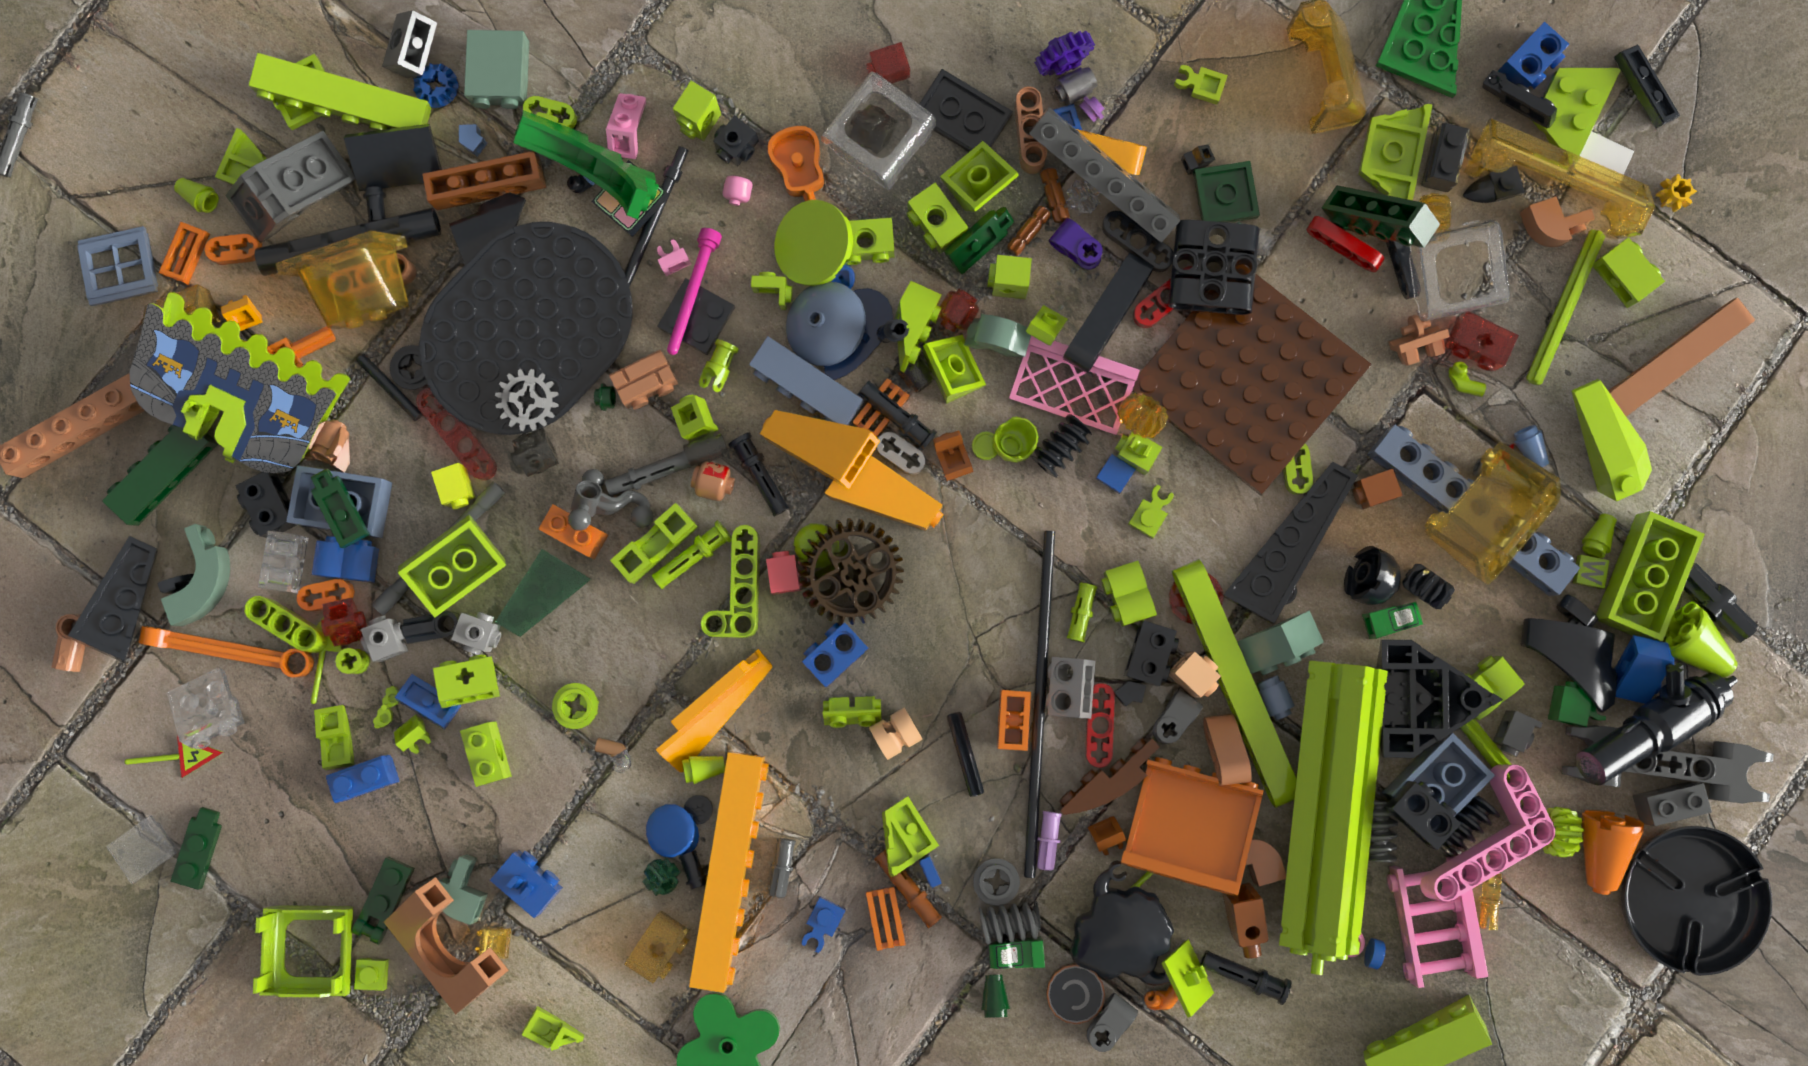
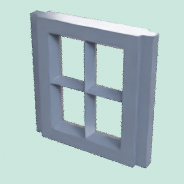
[77,226,158,306]

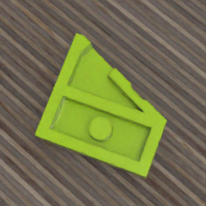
[215,128,267,185]
[882,796,939,877]

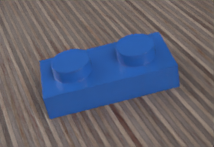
[395,674,461,730]

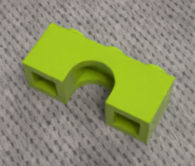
[610,503,699,584]

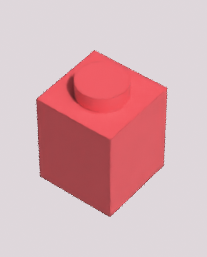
[766,551,802,595]

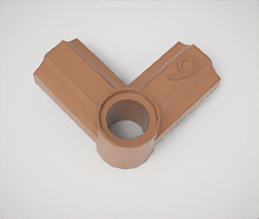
[52,614,86,672]

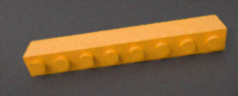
[689,751,769,993]

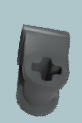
[1152,688,1203,744]
[1086,992,1138,1052]

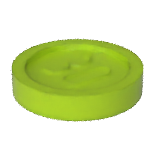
[972,431,997,460]

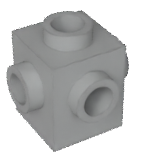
[451,612,501,655]
[361,616,408,662]

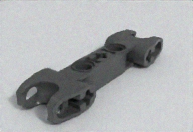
[1562,725,1774,804]

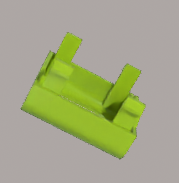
[253,905,353,997]

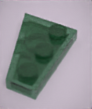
[495,549,591,637]

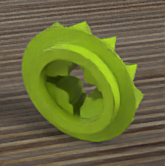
[552,683,599,729]

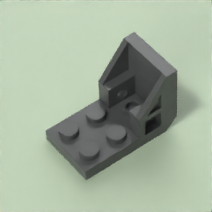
[225,131,356,243]

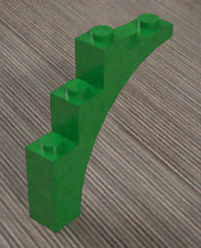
[513,110,659,219]

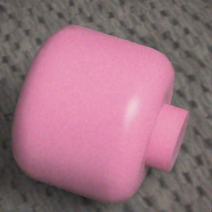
[722,176,753,206]

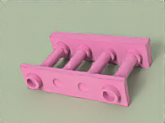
[1387,856,1488,988]

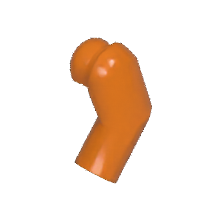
[1144,984,1178,1010]

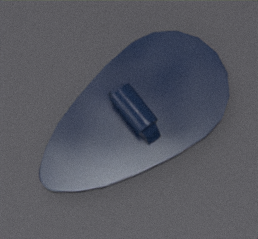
[824,288,893,380]

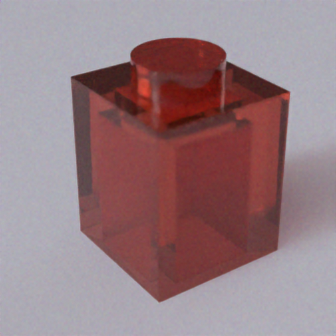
[866,42,910,88]

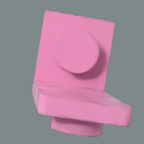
[606,93,646,159]

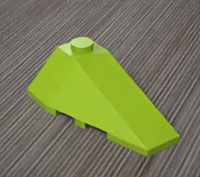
[1571,379,1652,502]

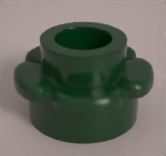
[594,383,616,411]

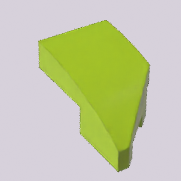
[522,1006,584,1051]

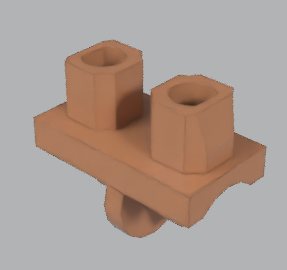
[1389,315,1450,366]

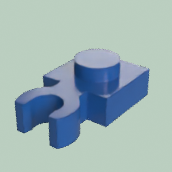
[802,896,846,953]

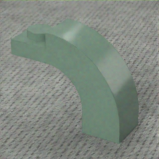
[161,524,230,627]

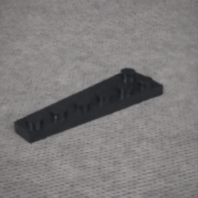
[1223,461,1358,625]

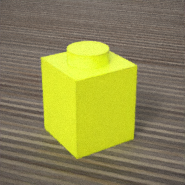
[431,463,476,510]

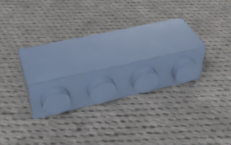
[749,336,865,425]

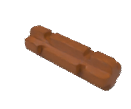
[1040,168,1070,223]
[1007,206,1051,256]

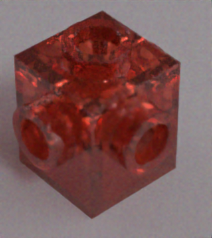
[321,597,367,647]

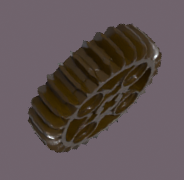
[797,518,904,625]

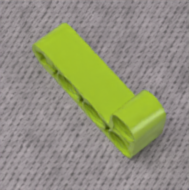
[701,525,760,638]

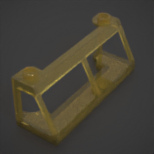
[1464,119,1655,239]

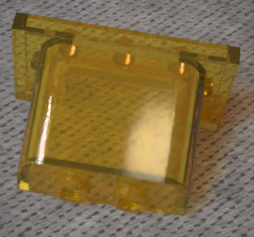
[276,231,409,329]

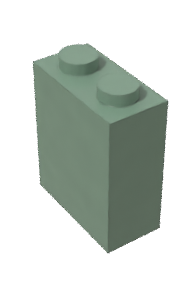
[464,30,529,109]

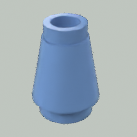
[1514,425,1550,470]

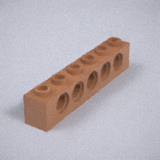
[0,374,145,478]

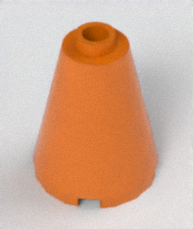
[1581,810,1644,895]

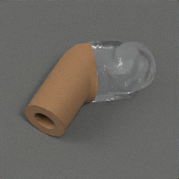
[595,738,631,774]

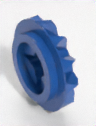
[413,63,459,108]

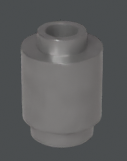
[1054,67,1098,105]

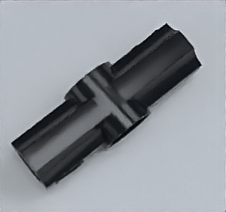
[1684,563,1758,643]

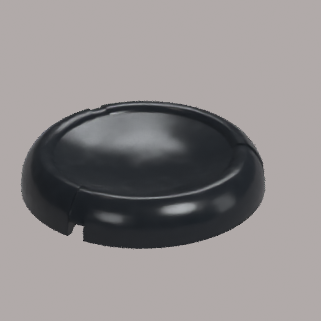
[1621,826,1773,976]

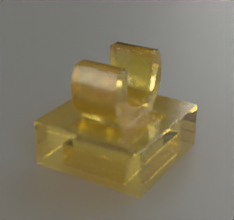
[475,927,511,959]

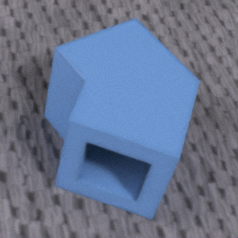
[459,124,488,157]

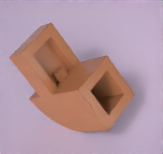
[1520,197,1595,247]
[1245,837,1286,886]

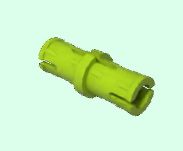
[1066,582,1098,643]

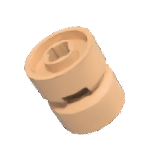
[869,708,923,760]

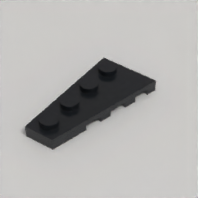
[68,536,157,663]

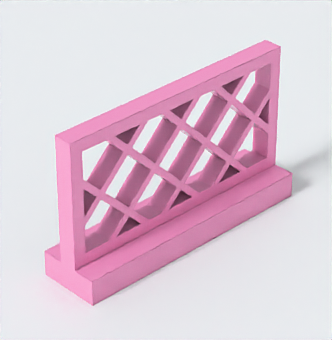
[1009,336,1140,435]

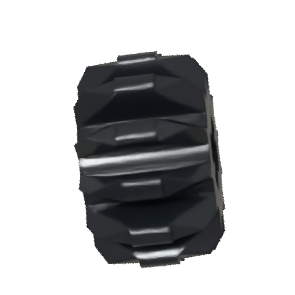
[1402,564,1455,609]

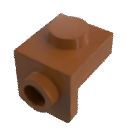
[933,431,973,481]

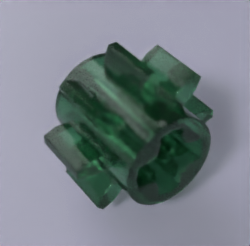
[642,858,680,896]

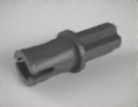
[769,838,796,898]

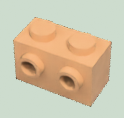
[1169,652,1221,698]

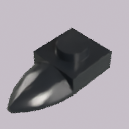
[1463,166,1525,203]

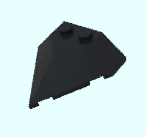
[1376,640,1503,758]

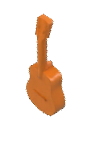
[768,126,824,201]

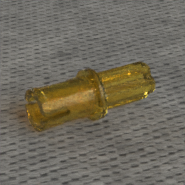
[1478,872,1503,930]

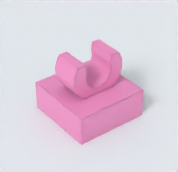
[657,239,691,276]

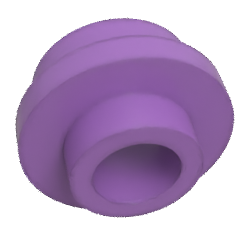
[1079,96,1104,122]

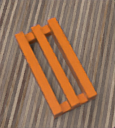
[158,221,210,285]
[852,378,910,437]
[866,886,906,951]

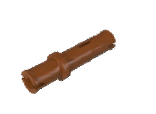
[874,849,942,929]

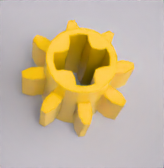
[1656,174,1697,212]

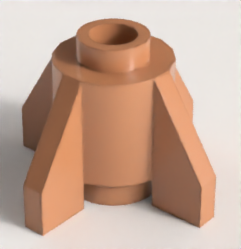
[304,419,350,473]

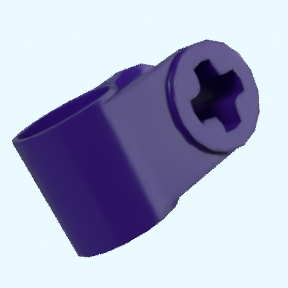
[1048,218,1103,270]

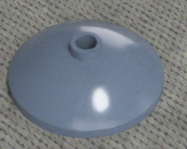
[786,281,866,366]

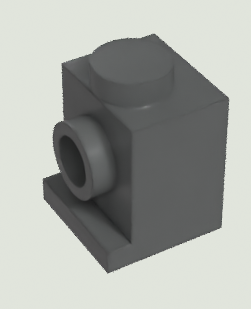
[1493,710,1543,757]

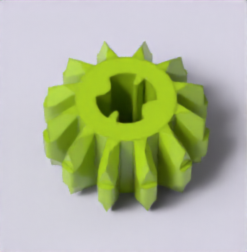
[1543,807,1584,858]

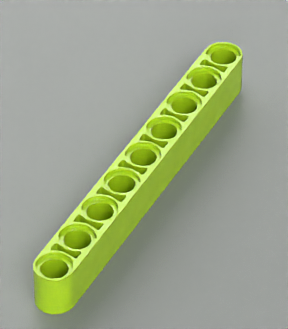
[1172,559,1297,808]

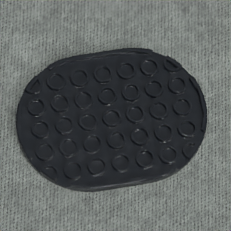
[419,221,633,435]

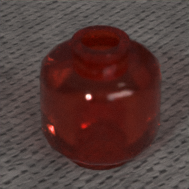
[939,288,979,332]

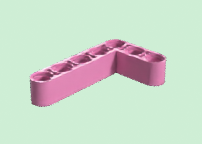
[1420,764,1555,902]

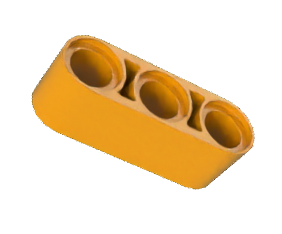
[1076,129,1147,175]

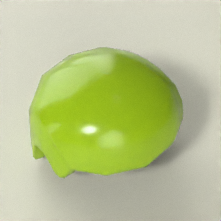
[992,417,1039,463]
[793,523,839,568]

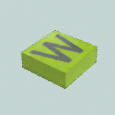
[1573,555,1610,589]

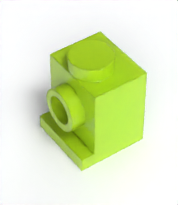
[671,395,718,442]

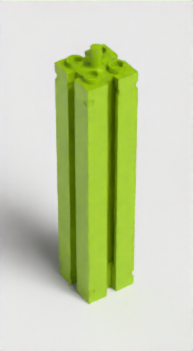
[1279,660,1388,975]

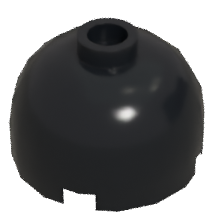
[1344,546,1401,605]

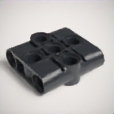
[1168,219,1260,315]

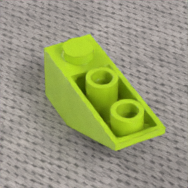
[895,281,942,372]

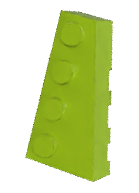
[1363,995,1492,1066]

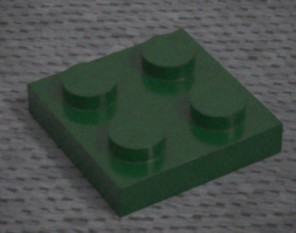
[1193,161,1260,223]

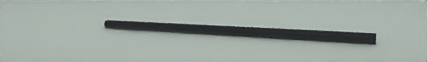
[1024,531,1055,878]

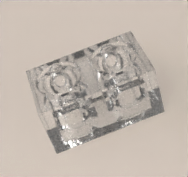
[258,530,309,593]

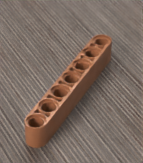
[1608,297,1755,417]

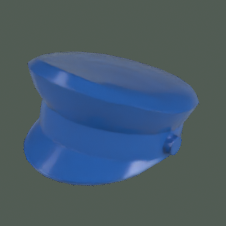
[646,804,699,858]

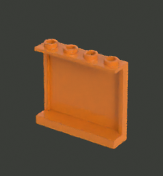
[1121,757,1264,897]

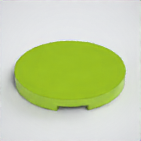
[774,200,853,286]

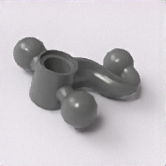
[568,469,653,531]

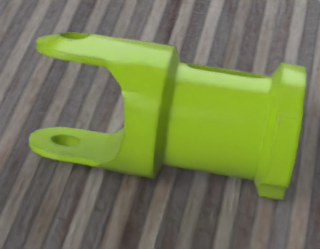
[699,339,739,392]

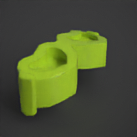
[373,686,399,728]

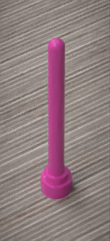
[667,228,722,355]

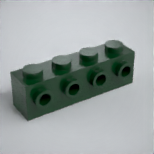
[1321,185,1440,248]
[102,425,218,526]

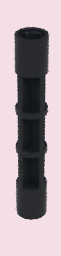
[255,207,441,276]

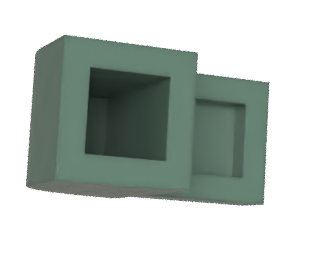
[964,314,1031,357]
[438,854,488,925]

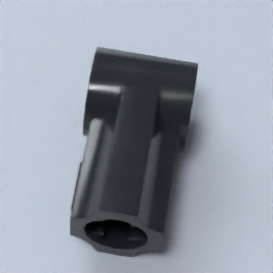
[402,611,460,644]

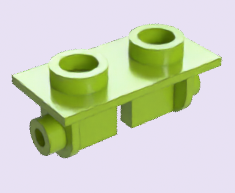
[823,696,882,728]

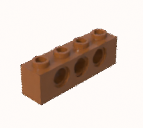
[422,151,547,211]

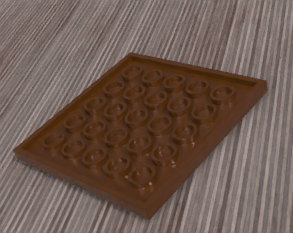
[1132,264,1372,496]

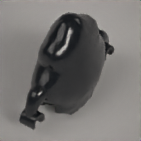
[1070,860,1174,986]

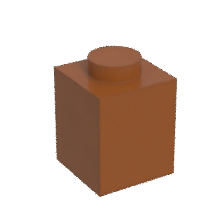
[1353,469,1403,510]

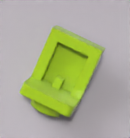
[751,272,793,310]

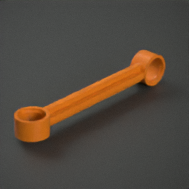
[138,626,314,677]

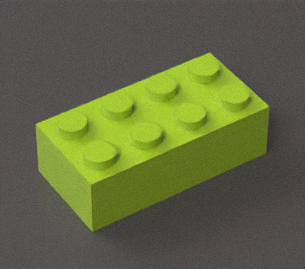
[1596,511,1705,641]

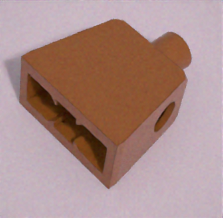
[1222,883,1269,959]

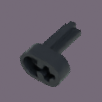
[1556,594,1599,627]

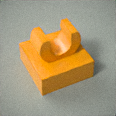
[221,295,263,331]

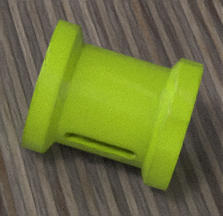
[335,648,370,674]

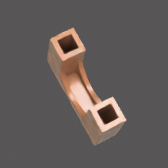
[384,877,509,1015]

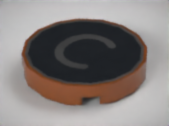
[1046,963,1105,1024]

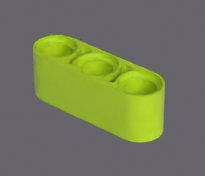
[244,596,328,653]

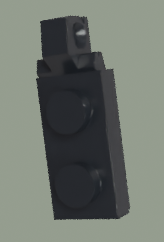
[1482,70,1557,129]

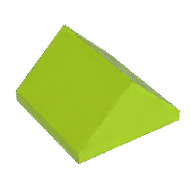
[940,141,1019,212]
[923,335,986,404]

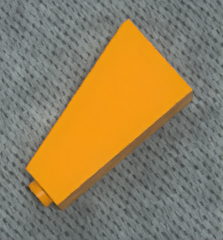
[760,410,880,489]
[825,456,944,531]

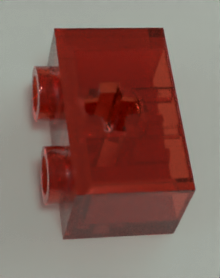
[1445,311,1519,371]

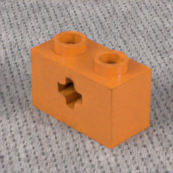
[539,504,608,559]
[997,690,1031,751]

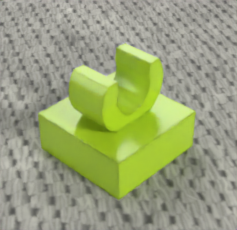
[394,714,431,754]

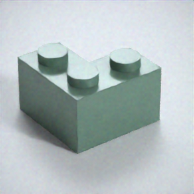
[1237,610,1324,675]

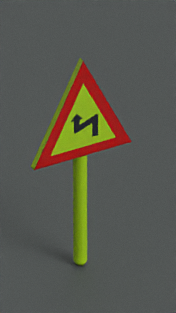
[124,735,223,778]

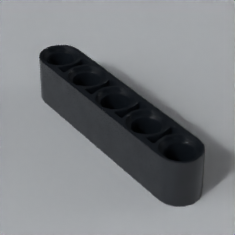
[1063,253,1155,373]

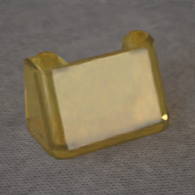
[1286,0,1366,134]
[1425,441,1561,585]

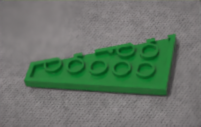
[1375,0,1462,98]

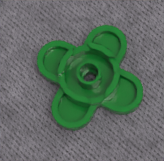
[677,992,780,1066]

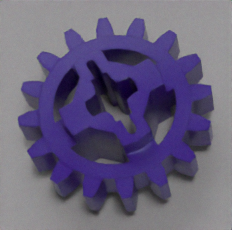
[1034,31,1095,76]

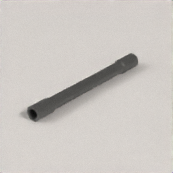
[371,481,506,616]

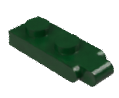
[944,207,1014,275]
[311,468,370,548]
[170,807,222,890]

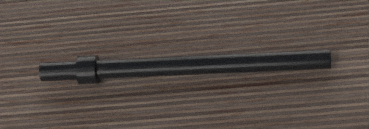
[624,146,689,287]

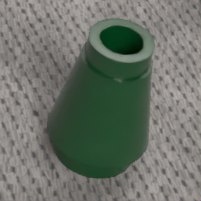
[981,975,1010,1018]

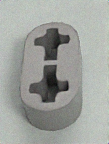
[877,432,925,475]

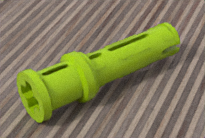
[652,520,732,589]

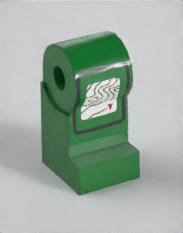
[1362,602,1423,639]
[989,936,1045,969]

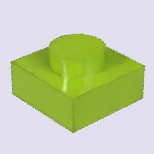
[354,958,389,991]

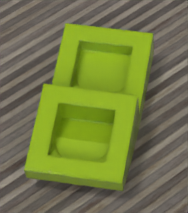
[314,705,355,770]

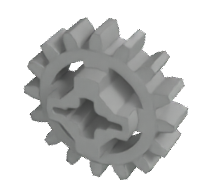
[495,369,559,431]

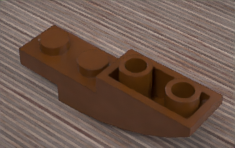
[1057,737,1160,815]

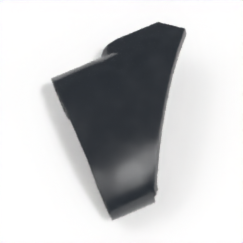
[449,192,526,264]
[1521,618,1617,713]

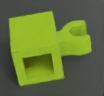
[1115,430,1163,475]

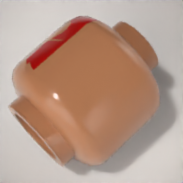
[691,461,735,501]

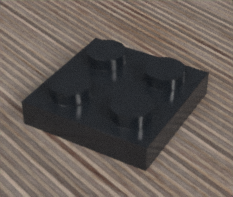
[657,278,735,356]

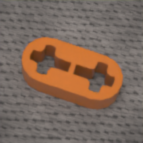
[204,234,262,265]
[297,579,355,611]

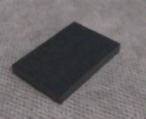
[912,69,1013,152]
[344,124,442,192]

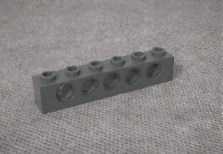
[1029,107,1180,243]

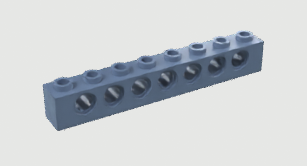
[1367,425,1580,596]

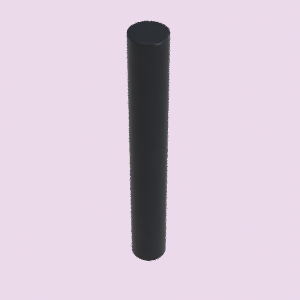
[356,354,423,421]

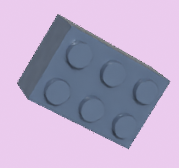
[286,465,392,538]
[1382,733,1495,831]

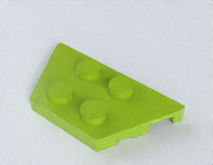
[1533,68,1621,167]
[1358,104,1432,200]

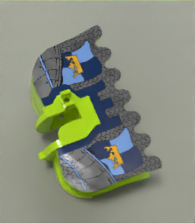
[129,292,350,473]

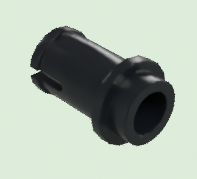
[363,187,386,222]
[679,850,707,890]

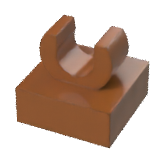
[1088,816,1126,856]

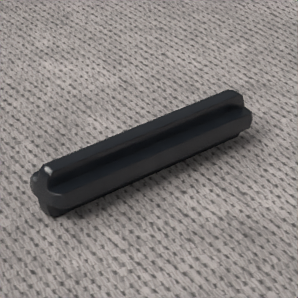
[947,712,984,797]

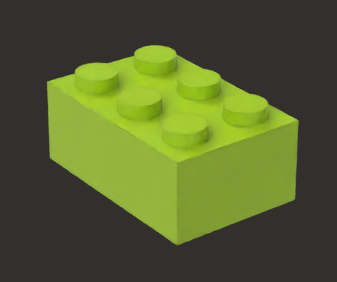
[398,514,506,618]

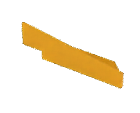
[656,649,772,772]

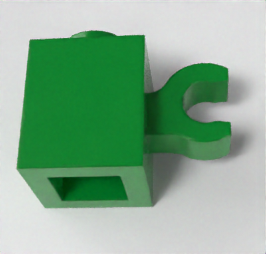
[1548,681,1606,726]

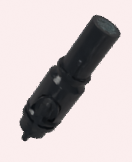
[1576,663,1738,786]

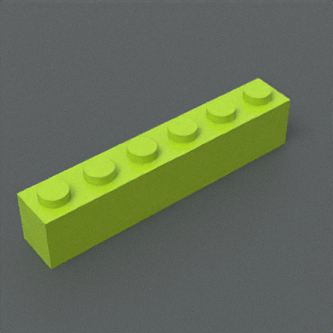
[249,53,432,131]

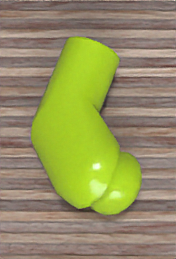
[1448,361,1486,397]

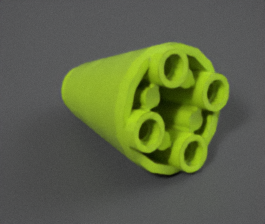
[1661,601,1737,678]

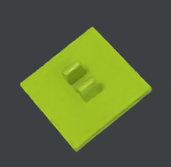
[1161,939,1214,1018]

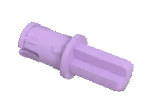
[1037,811,1061,871]

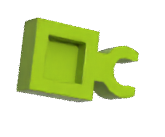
[1174,65,1228,105]
[1128,485,1174,539]

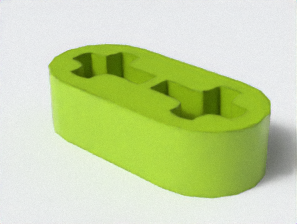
[523,96,577,129]
[1283,444,1313,495]

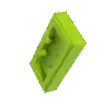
[1026,305,1068,346]

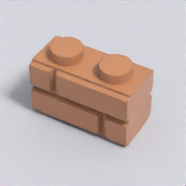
[609,350,678,410]

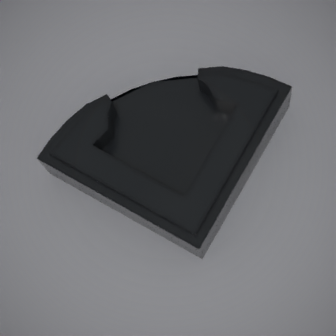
[157,574,194,594]

